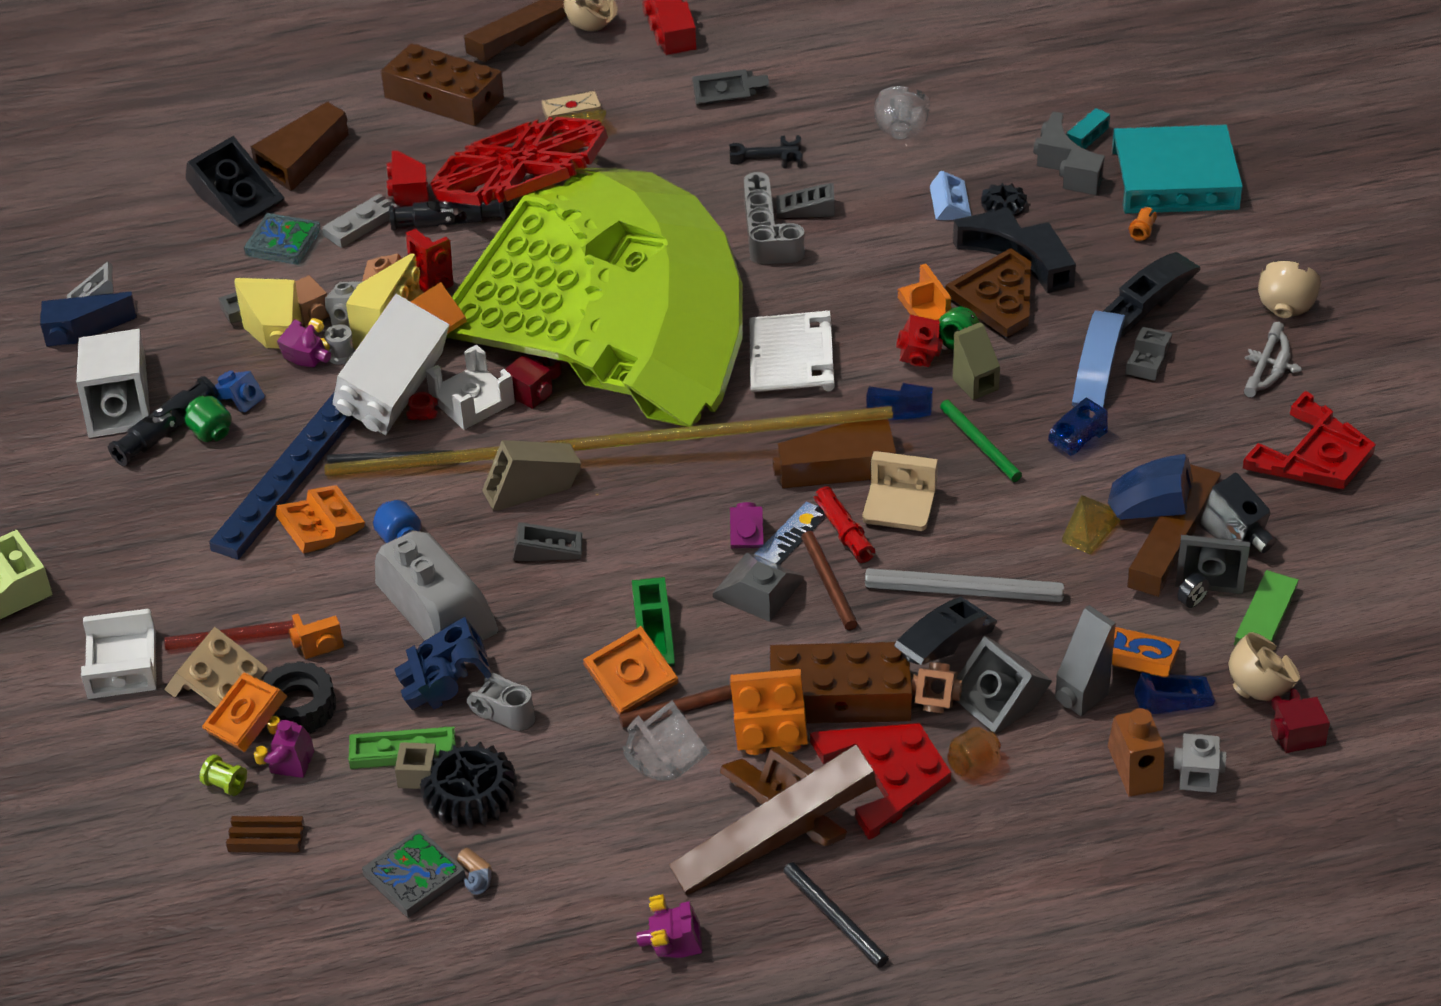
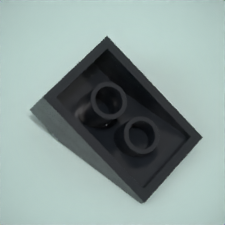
[185,135,285,227]

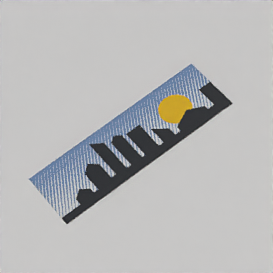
[755,501,826,565]

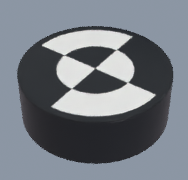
[1177,573,1210,608]

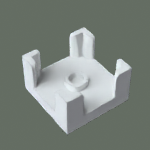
[426,345,515,430]

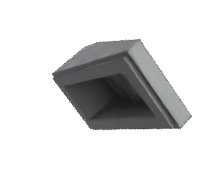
[776,183,835,218]
[513,522,583,561]

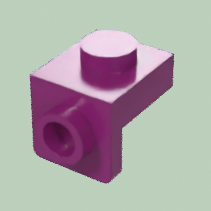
[730,502,763,549]

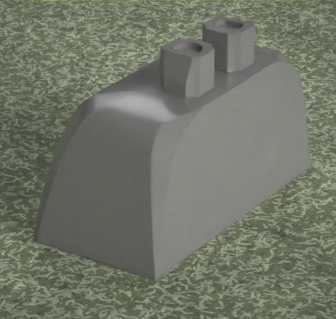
[375,530,498,641]

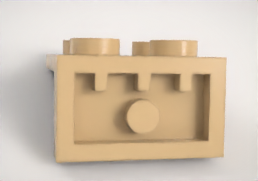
[164,627,267,707]

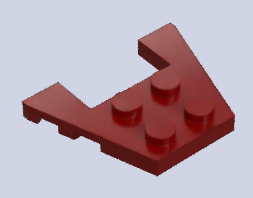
[1243,391,1376,490]
[810,723,951,840]

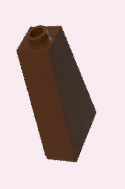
[251,102,349,191]
[772,412,896,488]

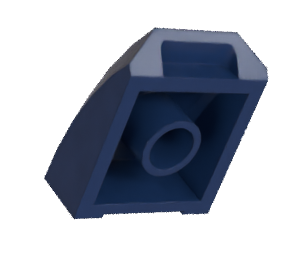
[1107,454,1193,519]

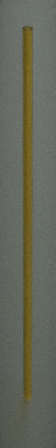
[324,406,893,477]

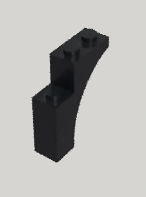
[953,208,1076,293]

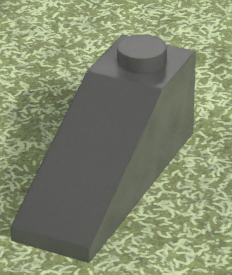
[1055,605,1116,716]

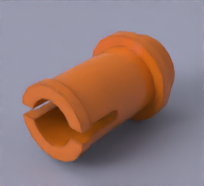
[1129,207,1157,241]

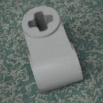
[467,673,535,731]

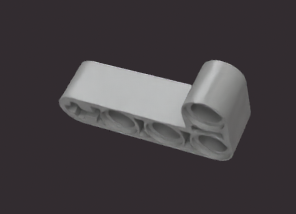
[744,172,805,264]

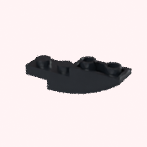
[1102,252,1200,337]
[894,596,998,665]

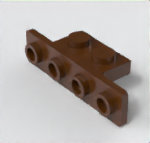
[720,746,847,846]

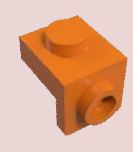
[289,613,344,659]

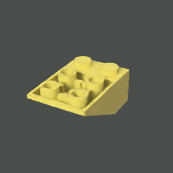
[346,254,423,350]

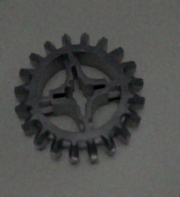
[420,741,517,829]

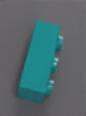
[1066,108,1110,149]

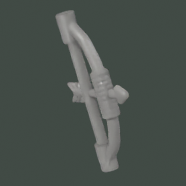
[1244,322,1302,397]

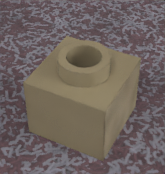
[395,742,438,789]

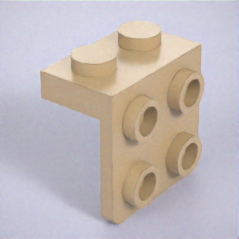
[863,451,938,531]

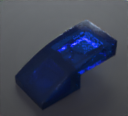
[866,383,933,420]

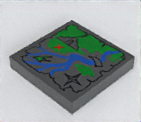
[362,828,466,918]

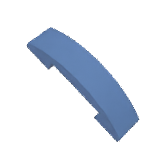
[1072,310,1125,411]

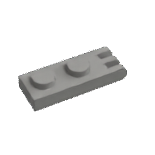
[322,194,399,248]

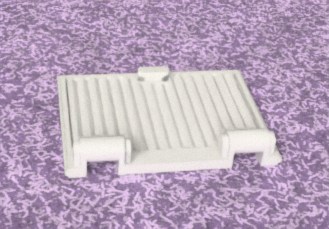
[749,310,835,392]

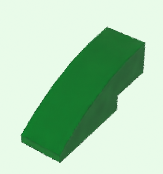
[632,577,675,666]

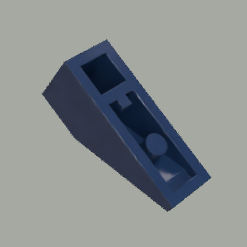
[40,291,137,347]

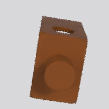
[1108,708,1165,797]

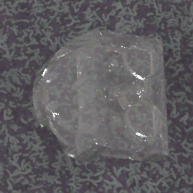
[623,701,711,780]

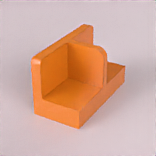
[898,263,951,320]

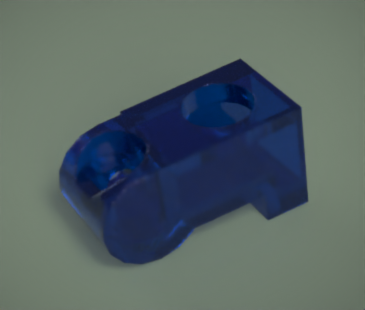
[1048,397,1108,456]

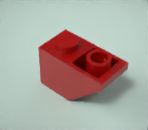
[387,150,429,207]

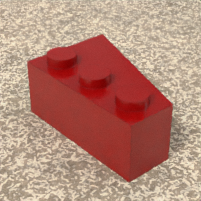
[642,0,696,55]

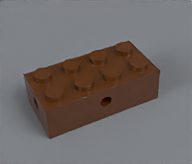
[381,43,504,126]
[770,642,912,724]

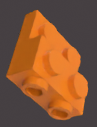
[730,669,808,755]

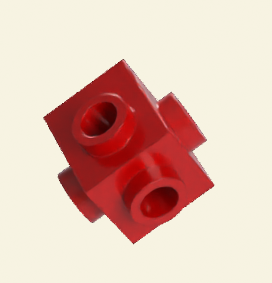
[896,315,943,367]

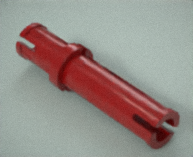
[814,486,876,563]

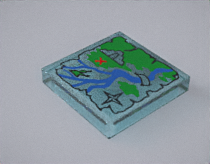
[244,213,321,265]

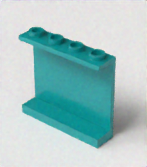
[1112,125,1242,214]

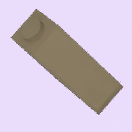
[482,440,581,511]

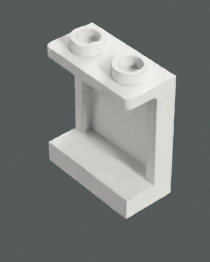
[81,609,156,699]

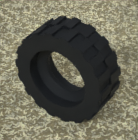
[263,661,336,733]

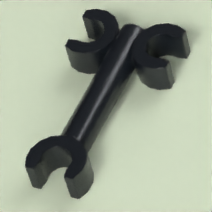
[729,135,802,168]

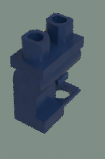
[394,617,491,710]

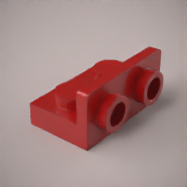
[406,228,454,292]

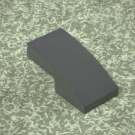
[1125,327,1172,381]

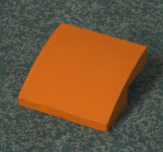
[276,485,365,553]

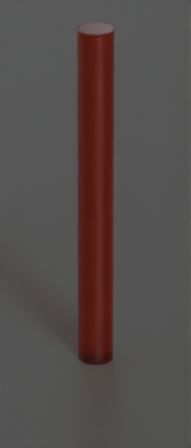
[164,620,294,651]

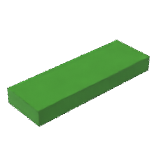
[1234,570,1299,646]
[349,726,456,769]

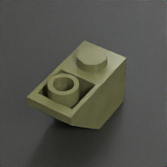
[953,322,1000,400]

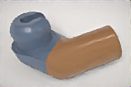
[457,848,492,894]

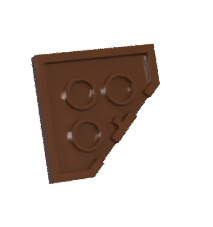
[945,248,1031,338]

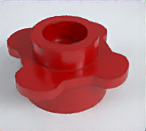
[406,392,438,420]

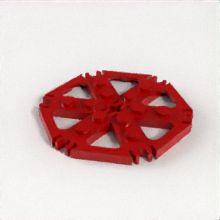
[430,117,608,206]

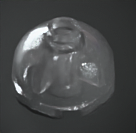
[874,86,930,139]

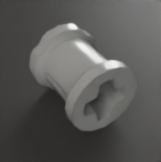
[324,324,355,365]

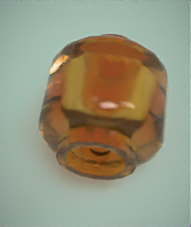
[947,726,1001,779]

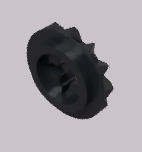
[981,182,1027,215]

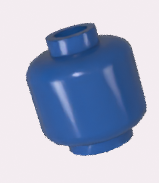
[373,500,422,543]

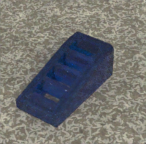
[1134,672,1215,714]

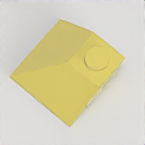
[234,278,303,349]

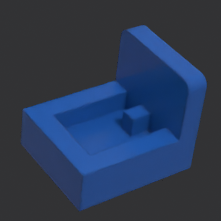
[215,370,265,413]

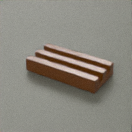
[226,816,305,852]

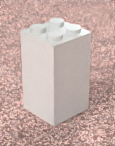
[332,294,450,435]

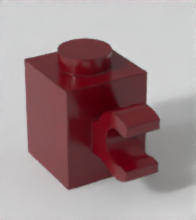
[505,355,562,409]
[1270,688,1330,753]

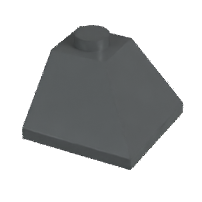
[1175,535,1250,594]
[713,552,804,622]
[957,636,1052,733]

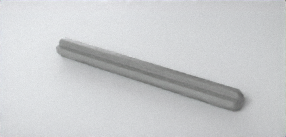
[865,568,1064,602]

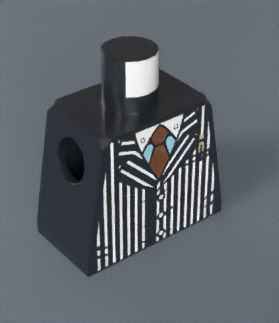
[1199,472,1276,553]

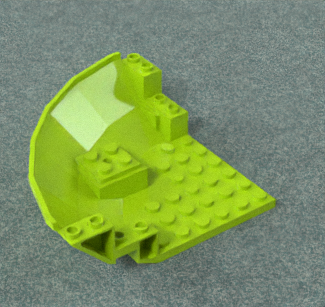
[446,168,743,428]

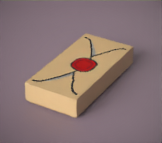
[542,91,601,120]

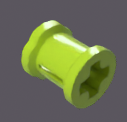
[199,754,248,796]

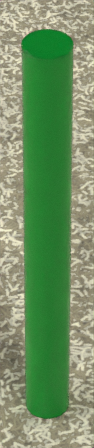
[940,400,1022,482]

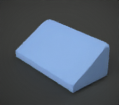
[930,171,971,220]

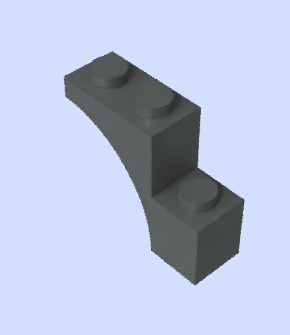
[1033,111,1105,195]

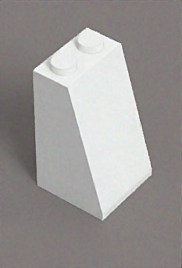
[76,328,150,438]

